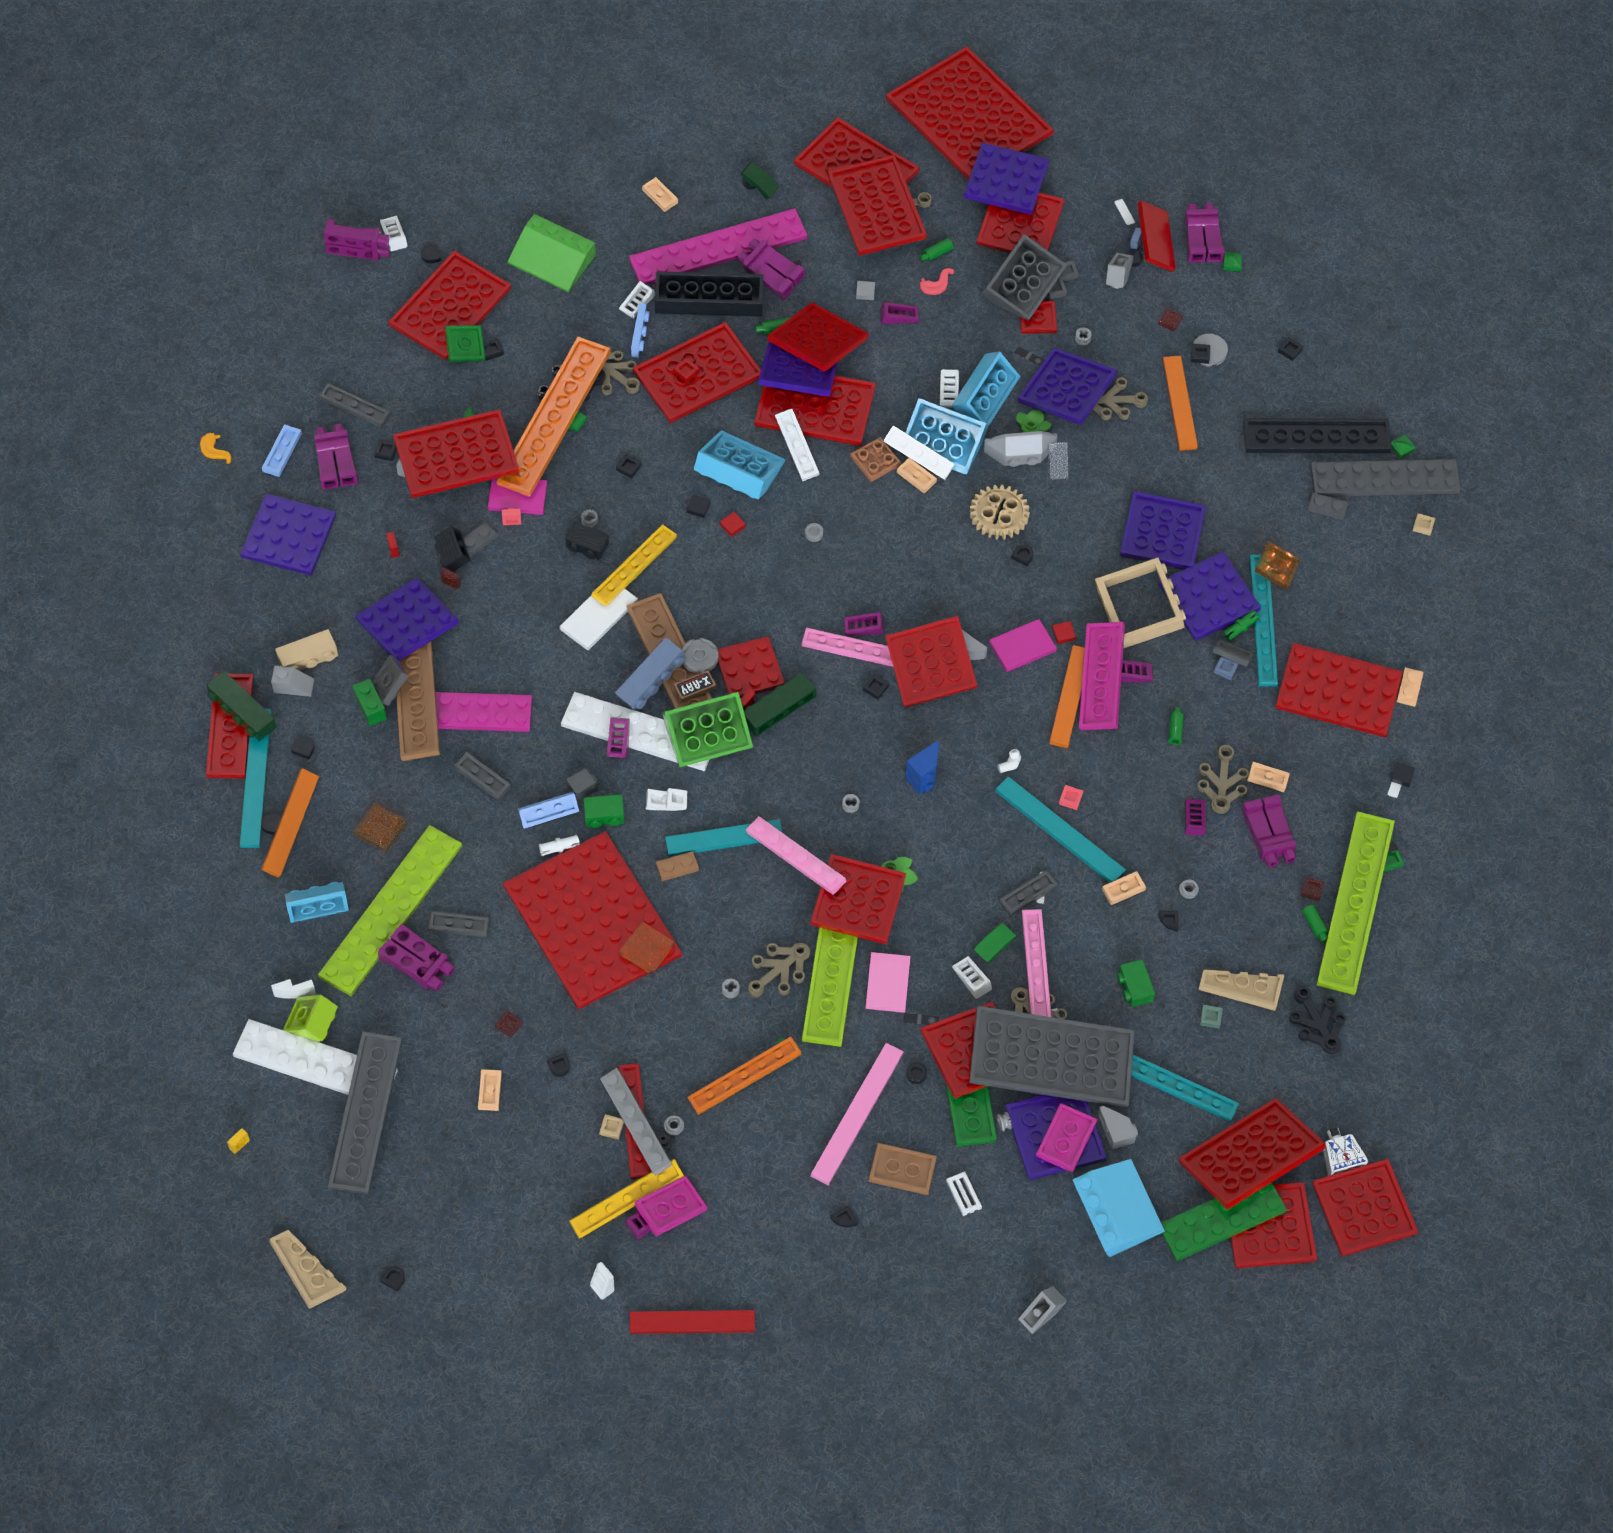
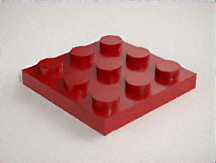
[717,636,785,698]

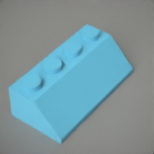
[952,351,1021,426]

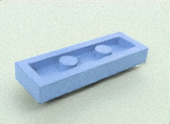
[631,303,650,358]
[262,425,302,477]
[518,792,579,828]

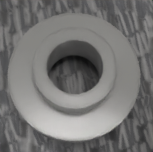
[1179,879,1199,899]
[664,1115,684,1135]

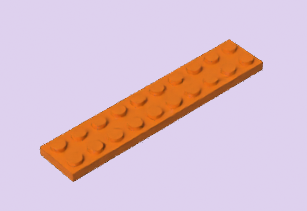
[496,337,611,497]

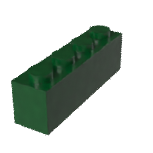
[206,671,276,741]
[743,672,816,737]

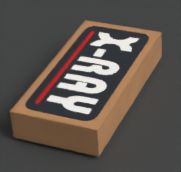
[674,670,716,702]

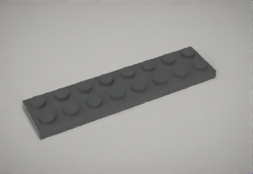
[1311,459,1461,496]
[328,1031,403,1195]

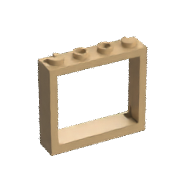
[1095,558,1186,648]

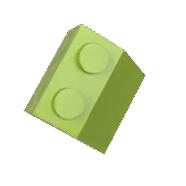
[283,994,338,1042]

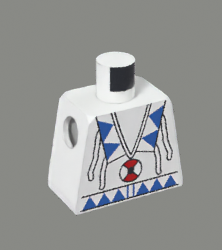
[1323,1128,1368,1176]

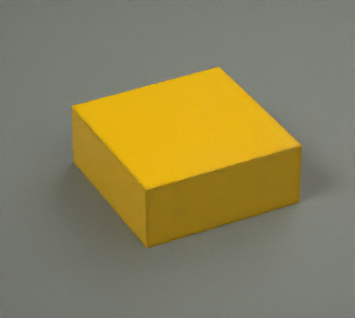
[227,1128,250,1154]

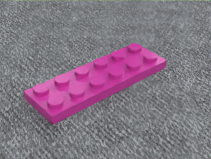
[1079,622,1125,730]
[436,692,532,732]

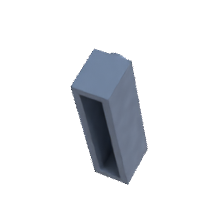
[615,638,686,711]

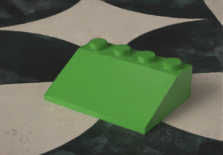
[507,214,596,293]
[662,692,753,767]

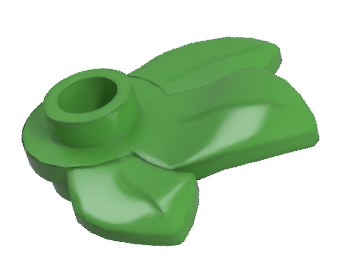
[1016,410,1051,433]
[881,857,918,892]

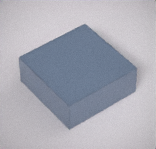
[1130,227,1142,250]
[1214,656,1239,680]

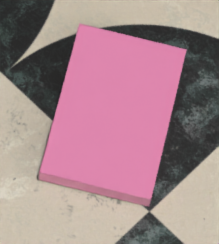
[866,952,910,1013]

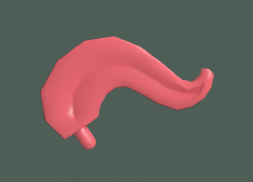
[920,268,954,295]

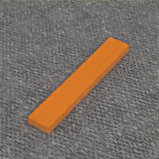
[1162,356,1198,451]
[1049,645,1085,748]
[261,768,319,878]
[688,1036,802,1115]

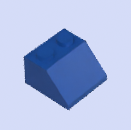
[905,741,939,795]

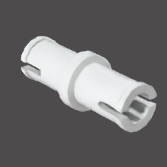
[539,835,580,856]

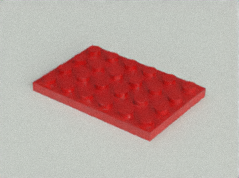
[794,117,919,188]
[828,155,927,256]
[388,250,511,360]
[633,322,761,423]
[754,375,876,446]
[393,409,519,498]
[1275,642,1403,738]
[1179,1098,1326,1210]

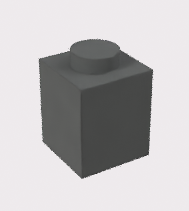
[566,768,597,802]

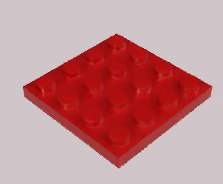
[977,192,1065,253]
[767,302,869,372]
[885,616,978,708]
[811,854,907,945]
[920,1001,996,1099]
[1312,1159,1418,1257]
[1230,1182,1317,1269]

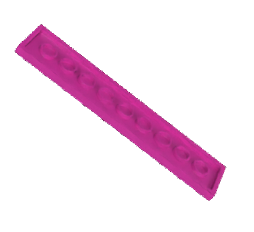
[629,208,807,285]

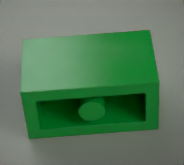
[352,679,386,726]
[584,794,624,828]
[1117,959,1155,1007]

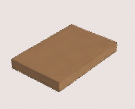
[869,1143,937,1195]

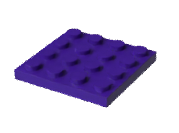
[964,142,1050,215]
[758,342,838,397]
[1018,347,1117,425]
[1120,491,1206,569]
[240,494,336,576]
[1158,551,1261,641]
[355,577,459,661]
[1005,1095,1107,1180]

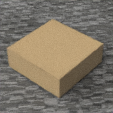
[1413,513,1435,536]
[599,1114,624,1140]

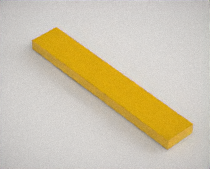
[592,524,677,607]
[569,1159,684,1239]

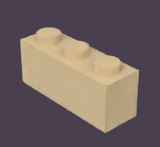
[275,629,338,671]

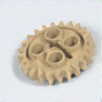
[970,485,1030,540]

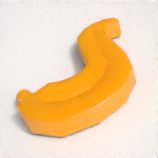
[200,433,231,464]

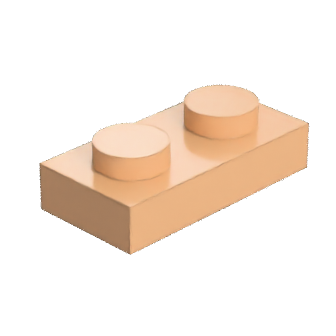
[642,177,678,212]
[897,458,937,494]
[1397,667,1423,707]
[1247,762,1290,792]
[1102,871,1146,905]
[478,1069,502,1111]

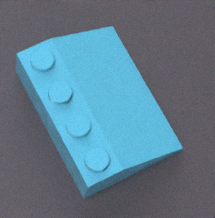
[905,399,989,475]
[694,430,786,499]
[1073,1159,1165,1257]

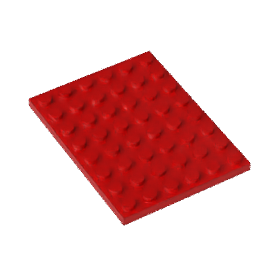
[886,47,1054,180]
[503,831,682,1010]

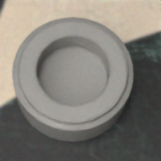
[805,523,823,542]

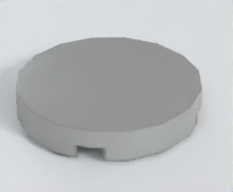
[1194,334,1228,366]
[682,638,718,674]

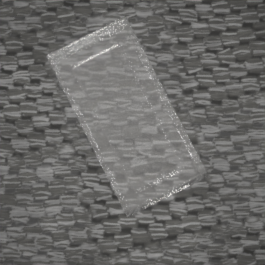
[1048,442,1069,480]

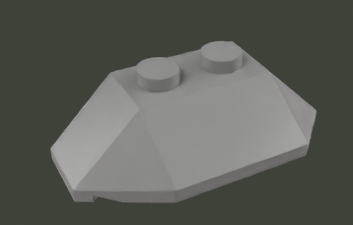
[984,431,1057,467]

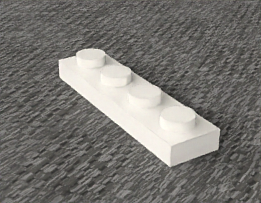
[775,409,819,482]
[884,426,955,480]

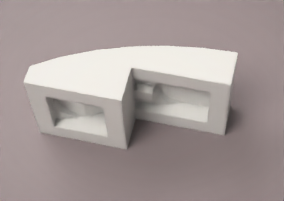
[646,788,687,811]
[271,979,316,998]

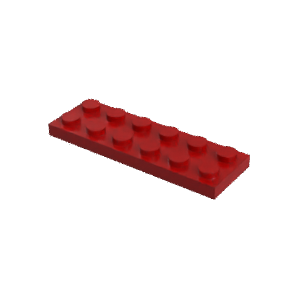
[206,674,254,778]

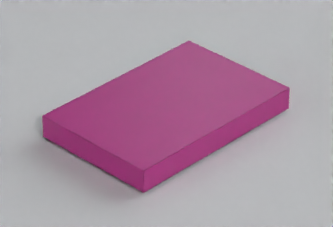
[488,478,547,515]
[989,619,1057,672]
[1036,1103,1098,1173]
[634,1176,708,1237]

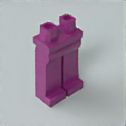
[1184,203,1225,262]
[324,219,391,261]
[738,239,806,301]
[314,424,358,490]
[1242,795,1296,868]
[378,924,455,991]

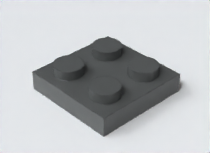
[372,655,408,706]

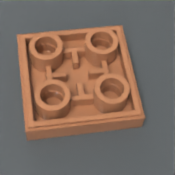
[850,437,901,482]

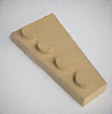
[1198,970,1284,1011]
[270,1230,346,1309]

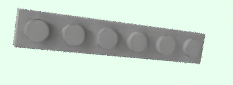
[600,1068,673,1176]

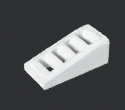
[380,216,407,251]
[619,281,655,319]
[940,370,959,408]
[952,956,992,999]
[590,1262,614,1299]

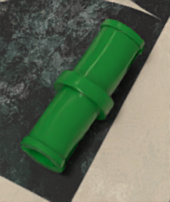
[1223,610,1260,641]

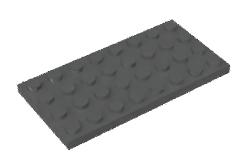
[969,1006,1134,1108]

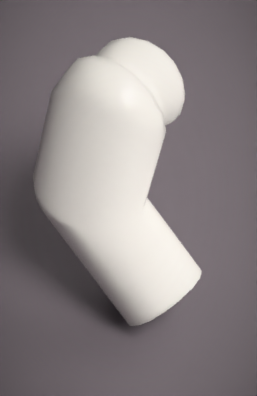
[998,749,1021,773]

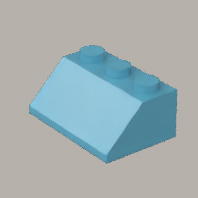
[285,882,349,923]

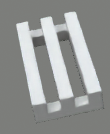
[946,1172,982,1216]

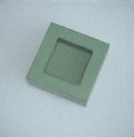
[1200,1005,1223,1029]

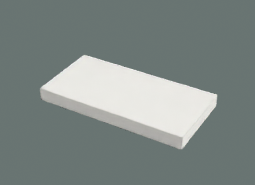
[560,589,638,650]

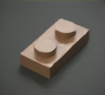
[656,851,699,881]

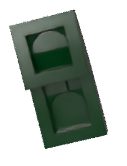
[741,162,779,199]

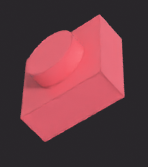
[502,508,521,525]
[1059,785,1083,810]

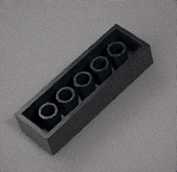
[655,271,763,316]

